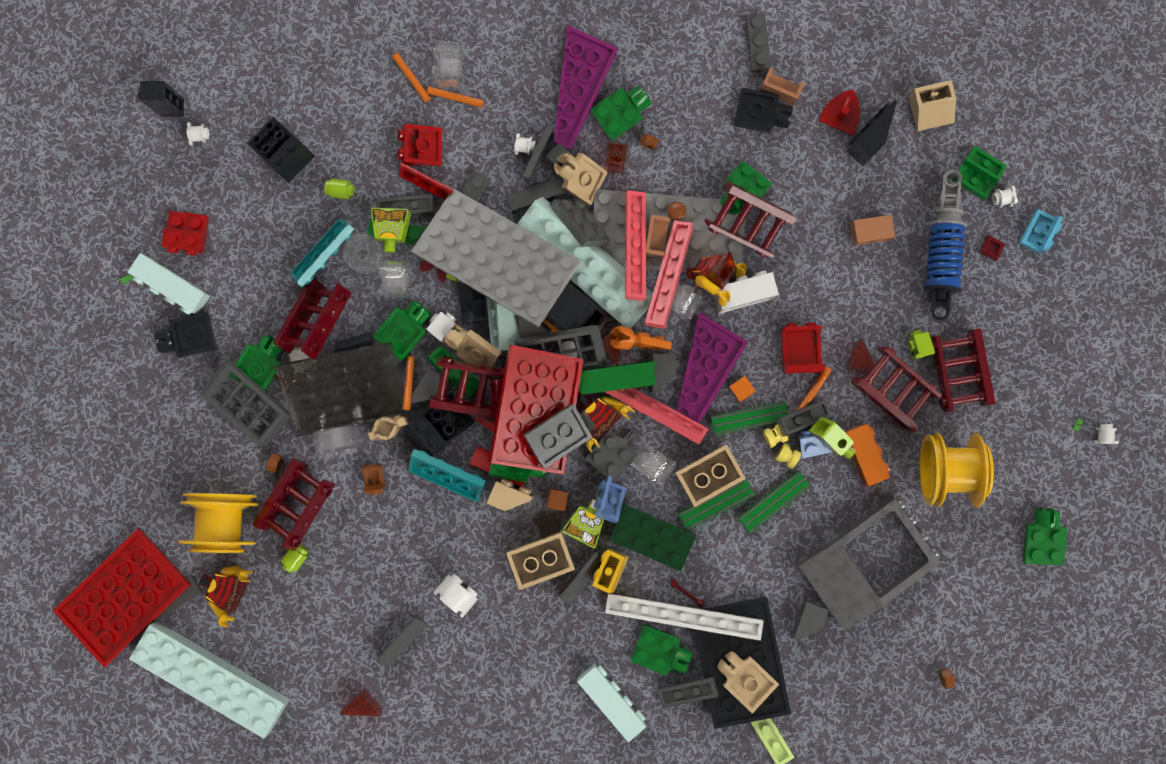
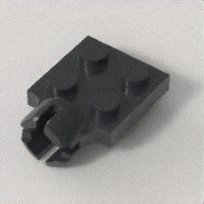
[733,88,793,133]
[154,312,217,358]

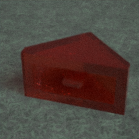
[605,143,628,174]
[602,333,620,365]
[846,339,880,375]
[340,688,383,716]

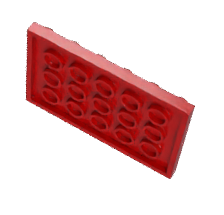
[489,345,584,474]
[53,529,192,667]

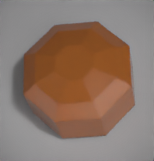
[639,134,658,149]
[667,201,686,221]
[266,453,283,473]
[939,668,955,689]

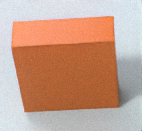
[729,376,756,402]

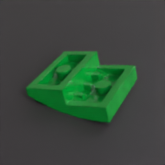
[952,146,1007,201]

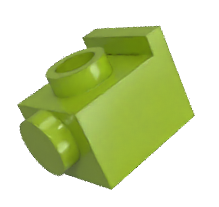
[908,330,935,360]

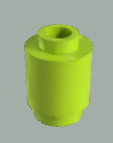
[324,179,354,199]
[281,544,309,573]

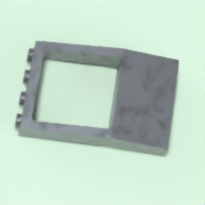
[798,496,940,631]

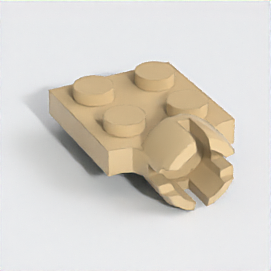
[554,153,607,205]
[444,324,502,368]
[368,415,411,441]
[717,651,779,713]

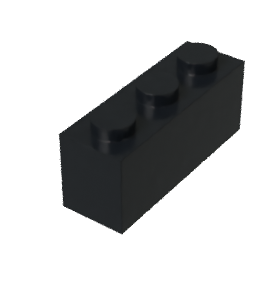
[138,81,184,117]

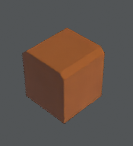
[546,488,569,511]

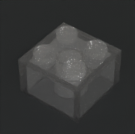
[432,40,464,91]
[312,425,363,459]

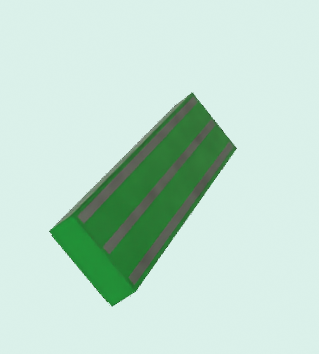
[710,401,788,436]
[738,471,811,533]
[678,478,755,531]

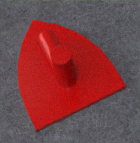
[818,89,860,136]

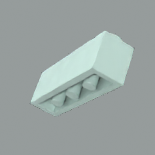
[128,253,210,315]
[486,297,521,353]
[577,663,646,743]

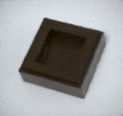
[536,513,560,538]

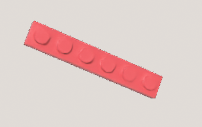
[625,190,646,301]
[645,220,694,329]
[605,388,708,444]

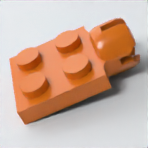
[610,326,672,350]

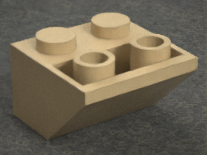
[908,80,956,132]
[487,479,534,511]

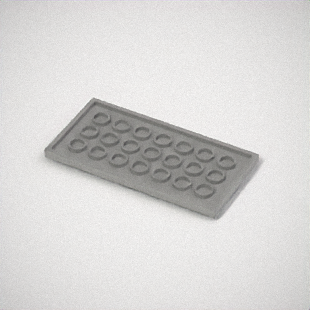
[411,188,581,328]
[593,189,745,277]

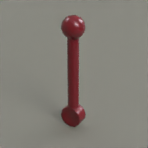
[670,580,704,607]

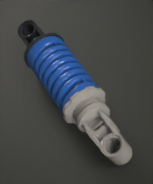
[923,170,967,323]

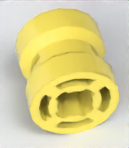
[763,424,788,448]
[775,443,802,469]

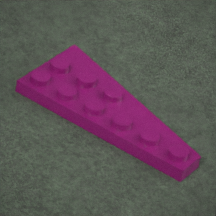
[554,25,619,152]
[674,312,748,440]

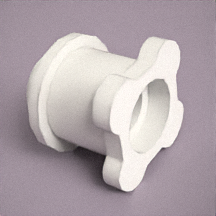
[187,122,209,146]
[514,133,536,156]
[992,186,1018,208]
[1094,424,1119,444]

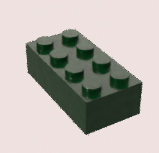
[609,503,696,571]

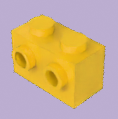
[592,548,629,594]

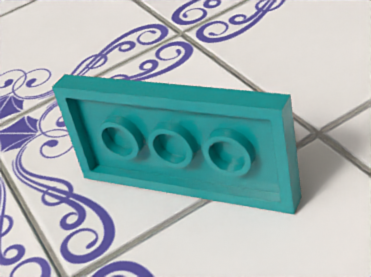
[290,218,354,287]
[408,449,486,503]

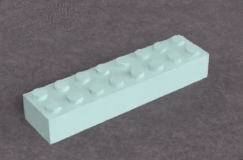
[517,197,653,328]
[129,622,290,739]

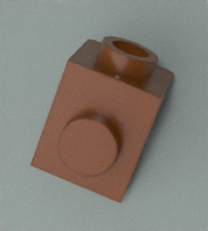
[362,463,385,495]

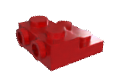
[397,124,442,167]
[161,211,209,256]

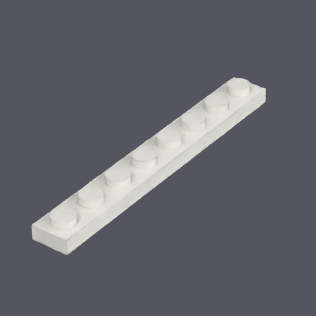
[605,594,763,641]

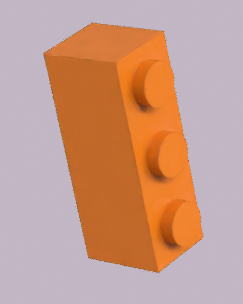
[845,424,890,486]

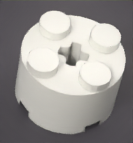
[433,574,478,618]

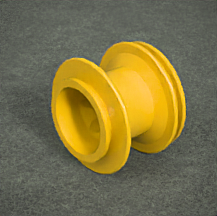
[920,433,994,508]
[177,493,258,553]

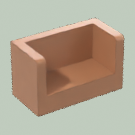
[760,67,805,106]
[646,215,670,260]
[850,215,895,246]

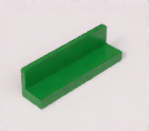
[579,360,657,395]

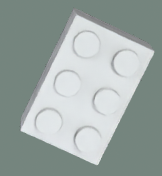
[713,271,779,314]

